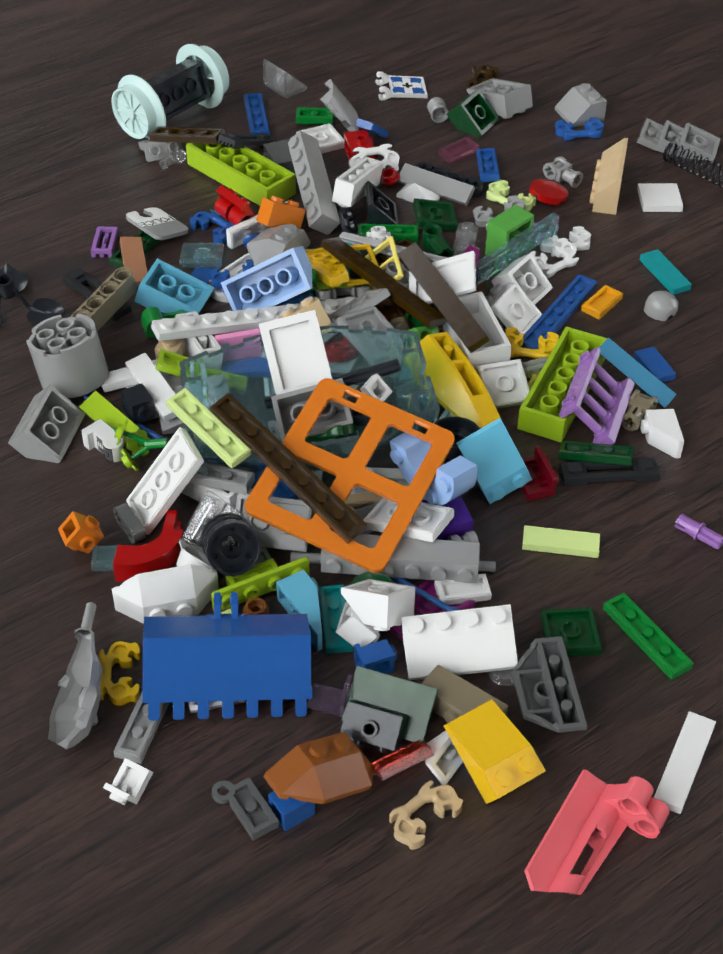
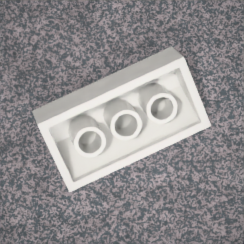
[402,604,518,681]

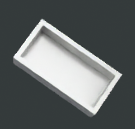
[442,291,511,370]

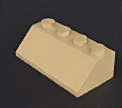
[590,138,628,215]

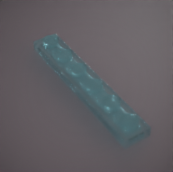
[476,213,560,285]

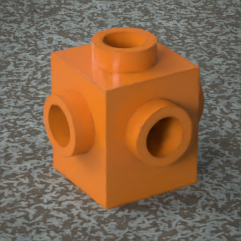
[58,511,104,554]

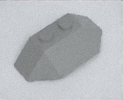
[247,224,310,266]

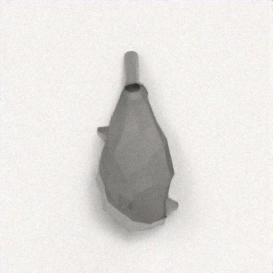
[48,602,103,749]

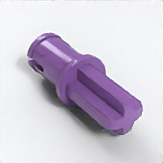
[675,513,723,549]

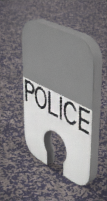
[126,207,188,240]

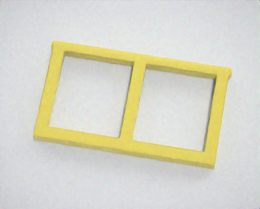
[365,236,404,290]

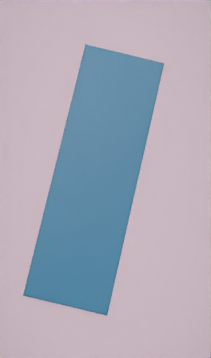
[599,337,676,408]

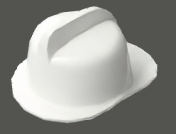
[177,538,214,569]

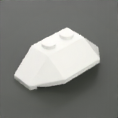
[112,564,219,624]

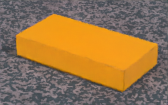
[581,285,623,319]

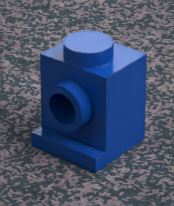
[354,639,398,674]

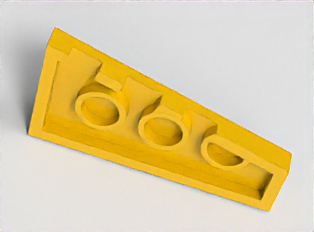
[305,247,349,287]

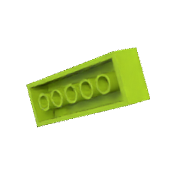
[186,143,296,206]
[517,327,607,443]

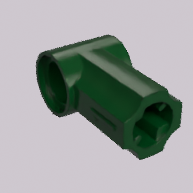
[422,224,454,258]

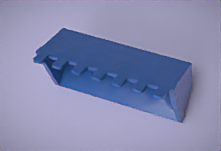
[142,592,312,721]

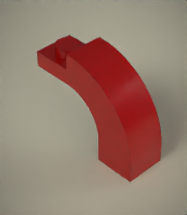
[113,510,184,582]

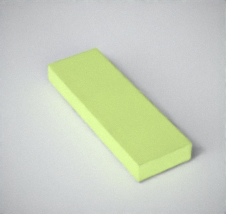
[522,525,600,558]

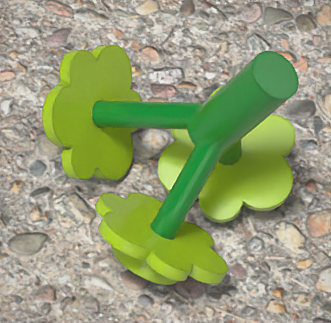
[114,419,170,471]

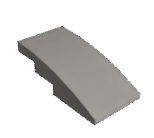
[637,118,721,161]

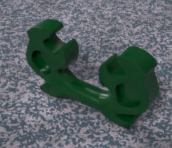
[305,423,359,448]

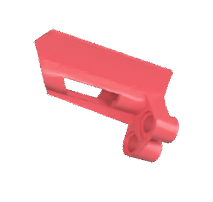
[524,770,670,895]

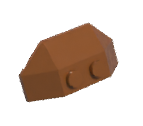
[264,732,374,804]

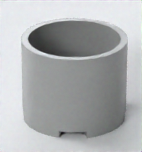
[26,314,109,398]

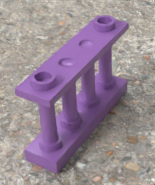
[559,347,635,445]

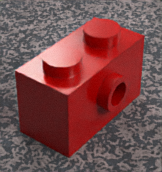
[344,130,378,160]

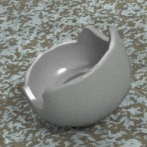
[644,291,679,321]

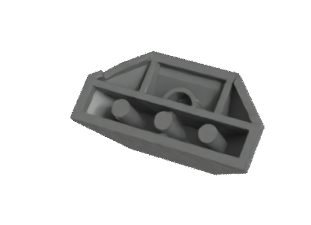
[512,636,587,733]

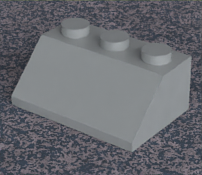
[271,378,353,443]
[8,385,85,463]

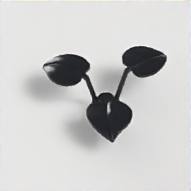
[0,263,65,326]

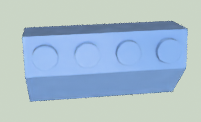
[221,246,312,311]

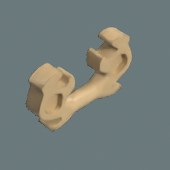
[389,780,463,850]

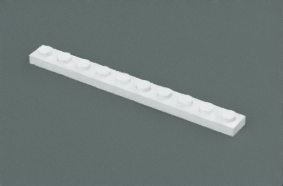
[151,297,356,341]

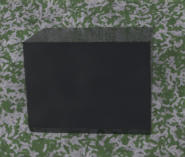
[365,181,399,225]

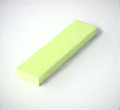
[166,387,251,468]

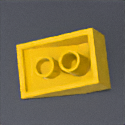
[444,699,546,804]

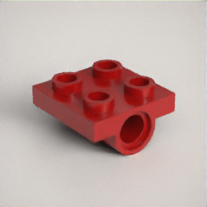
[214,185,257,225]

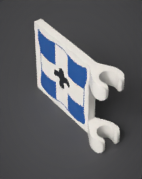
[376,71,428,100]

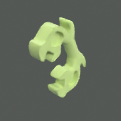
[486,180,536,211]

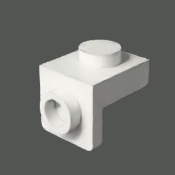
[103,758,153,805]

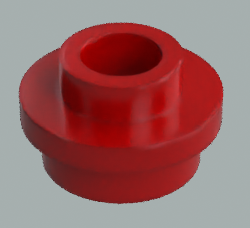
[381,168,400,186]

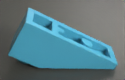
[276,569,322,651]

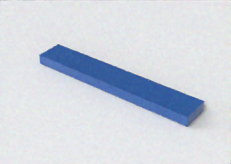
[520,274,597,349]

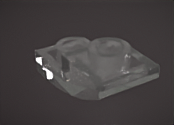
[453,222,479,254]

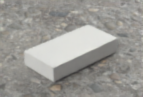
[434,574,492,605]

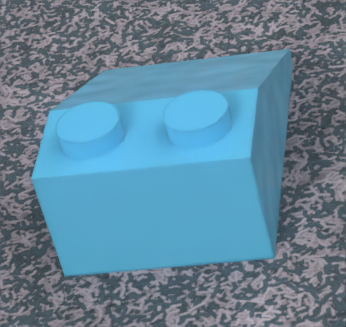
[134,258,215,315]
[457,418,532,504]

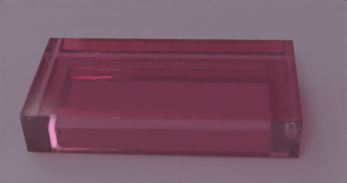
[438,137,479,164]

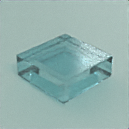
[91,545,118,571]

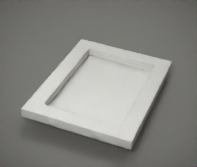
[409,250,476,304]
[259,310,332,395]

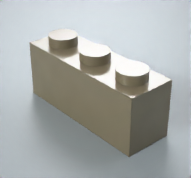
[421,665,508,723]

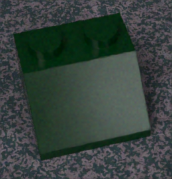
[447,89,500,137]

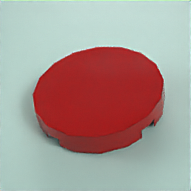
[529,179,569,205]

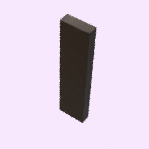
[149,126,225,144]

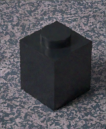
[120,383,156,424]

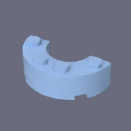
[390,429,478,505]

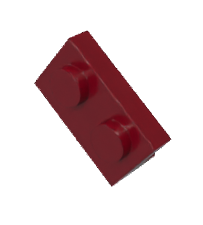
[520,446,559,501]

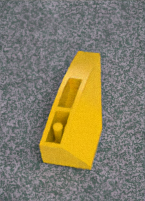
[402,332,501,429]

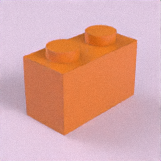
[256,196,306,229]

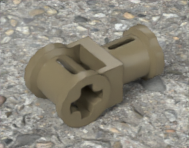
[621,389,658,431]

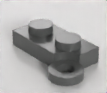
[212,777,279,841]

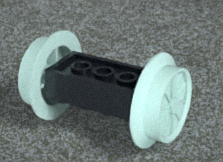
[112,44,229,139]

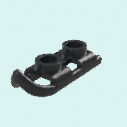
[337,206,361,236]

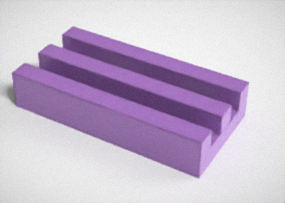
[91,226,118,258]

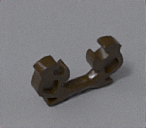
[467,65,499,88]

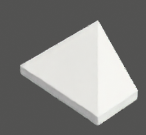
[396,183,440,203]
[423,731,463,785]

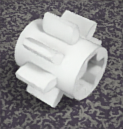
[366,226,391,242]

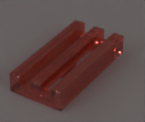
[372,740,434,780]

